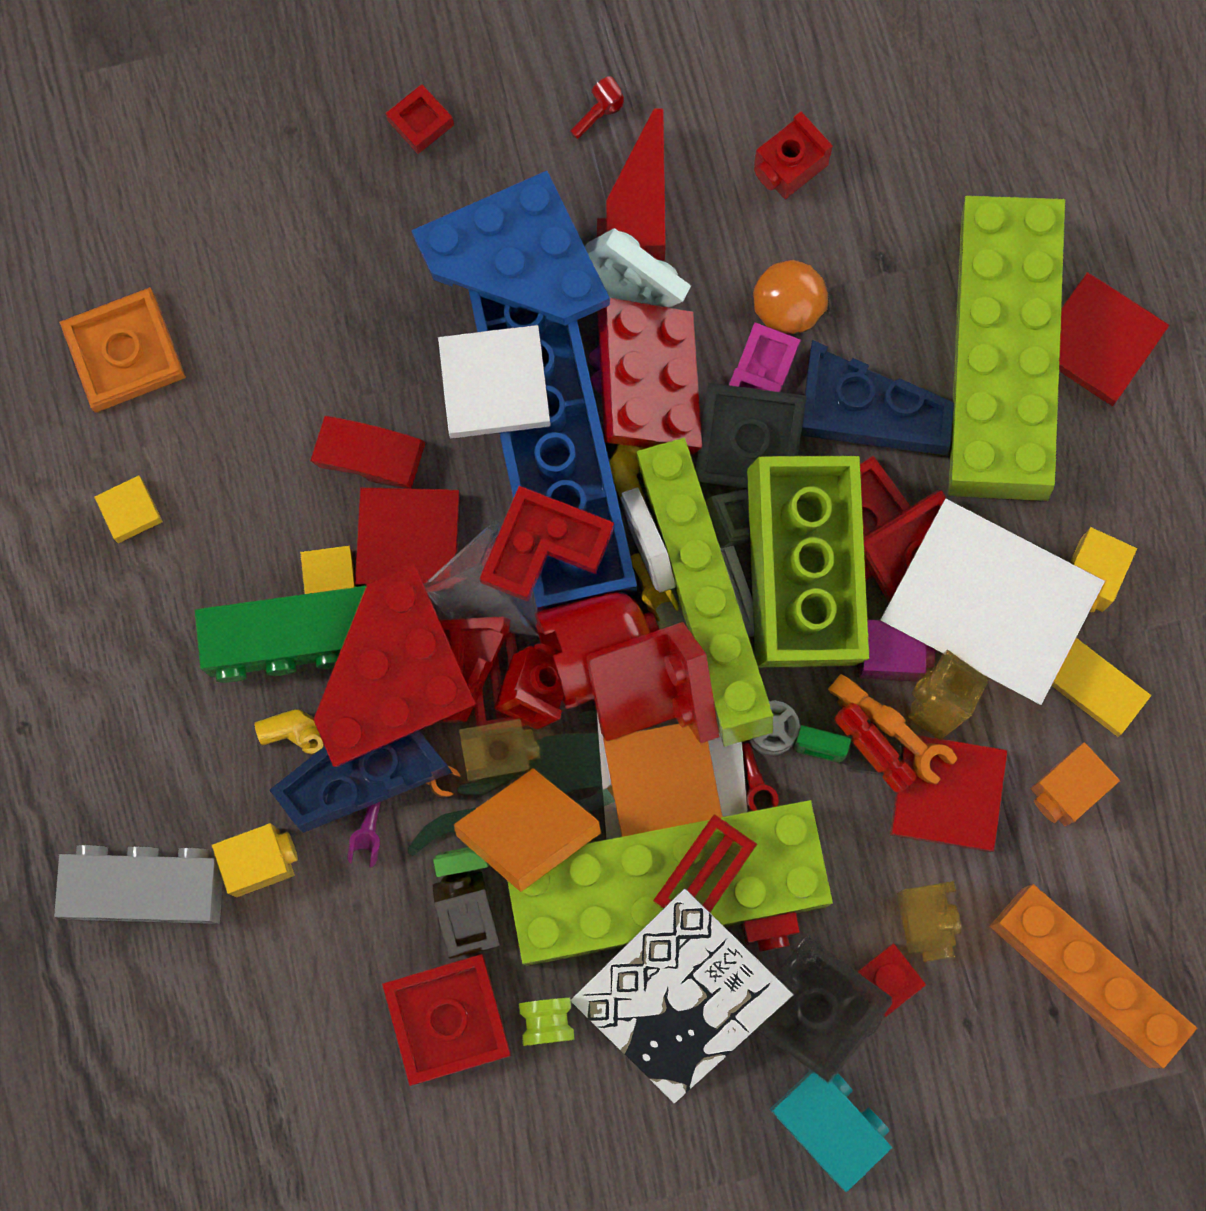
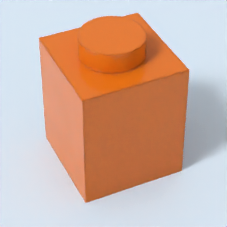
[1030,742,1120,826]

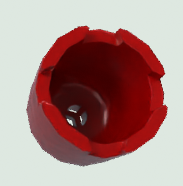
[534,592,659,710]

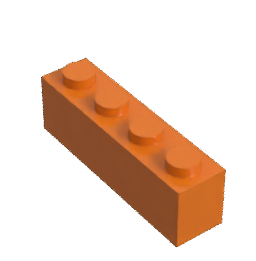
[989,884,1198,1069]

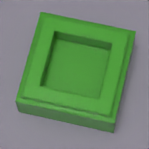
[433,847,489,877]

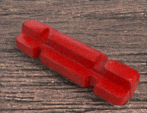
[834,702,916,793]

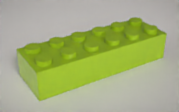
[948,196,1065,501]
[507,800,833,966]

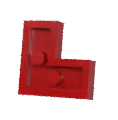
[479,486,615,602]

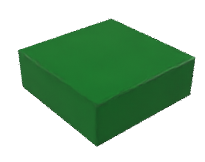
[793,725,851,764]

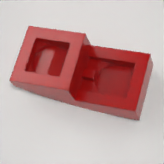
[310,416,426,489]

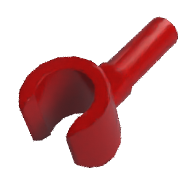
[570,76,624,140]
[742,743,779,811]

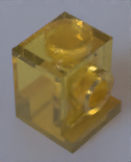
[908,649,989,740]
[459,719,537,783]
[896,881,961,962]

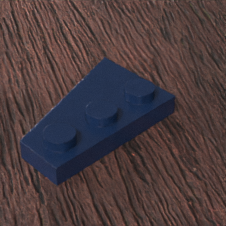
[801,340,954,455]
[270,731,453,833]

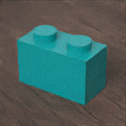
[769,1066,893,1192]

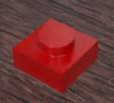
[385,84,454,154]
[742,912,800,952]
[852,943,926,1017]

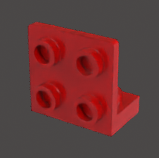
[586,622,719,744]

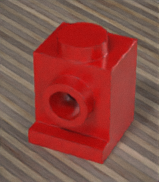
[754,111,833,199]
[494,644,564,730]

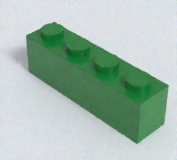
[194,586,366,683]

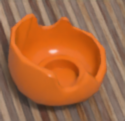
[753,260,828,334]

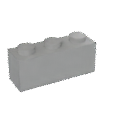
[54,845,223,924]

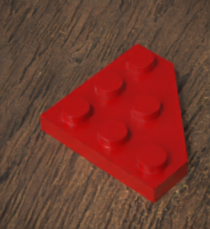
[313,564,477,767]

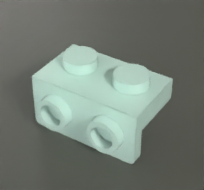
[585,228,691,308]

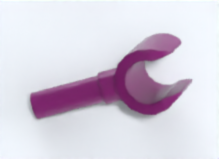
[347,802,381,868]

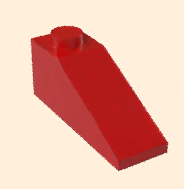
[597,108,666,262]

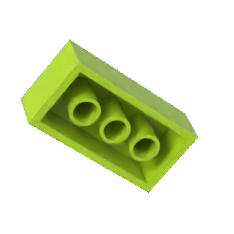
[747,456,869,668]

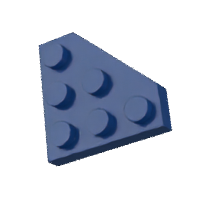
[411,171,610,325]

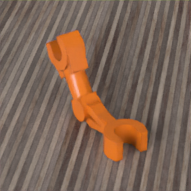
[828,674,957,784]

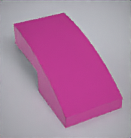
[729,323,801,392]

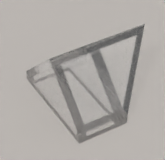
[424,520,539,637]

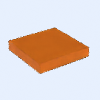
[60,287,186,413]
[603,723,723,837]
[454,768,601,892]

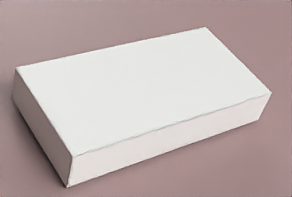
[620,487,676,593]

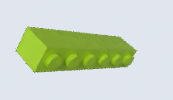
[636,438,773,747]

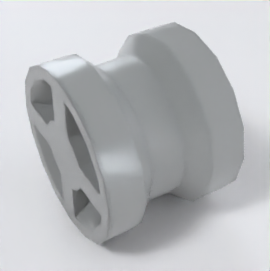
[748,700,800,756]

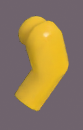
[609,444,646,506]
[254,709,324,755]

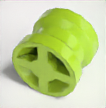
[519,997,575,1046]

